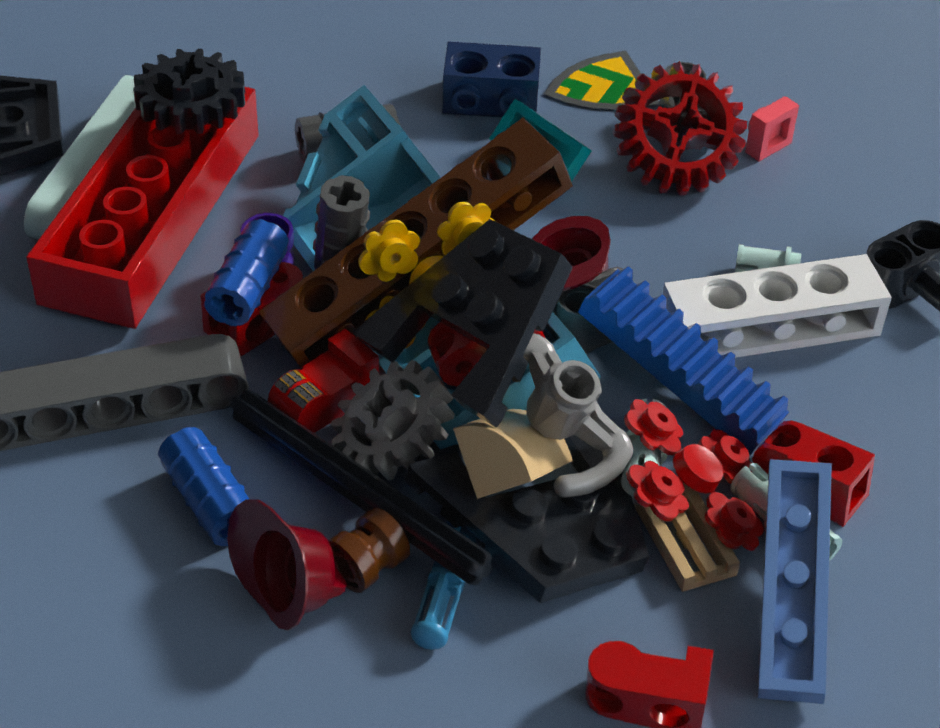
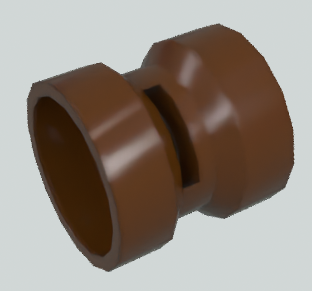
[328,508,410,593]

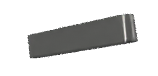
[0,334,249,451]

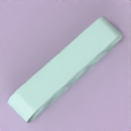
[24,75,135,240]

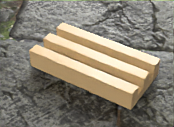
[632,484,740,592]

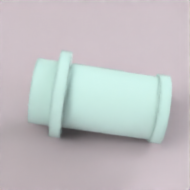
[735,244,802,273]

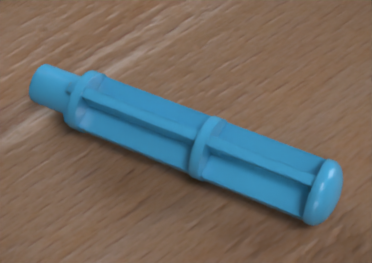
[411,521,478,650]

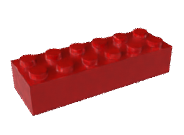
[26,87,259,329]

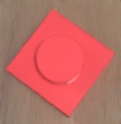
[745,96,799,162]

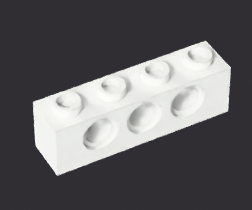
[663,254,892,358]

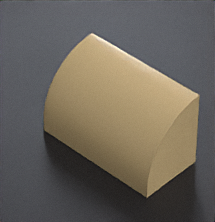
[453,409,573,499]

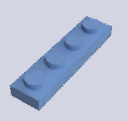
[758,459,832,704]

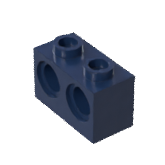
[442,41,541,117]

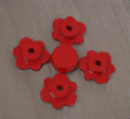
[624,399,764,551]

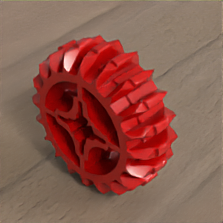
[613,61,747,196]

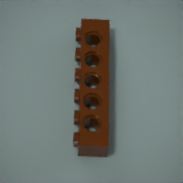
[259,118,573,369]

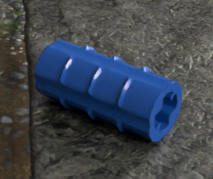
[204,219,289,326]
[158,427,249,547]

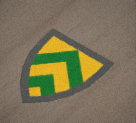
[544,50,659,110]

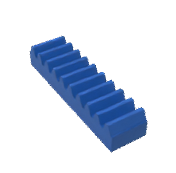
[578,266,789,456]

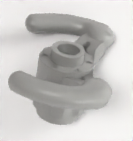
[523,333,633,497]

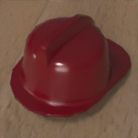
[532,216,611,291]
[227,499,346,631]

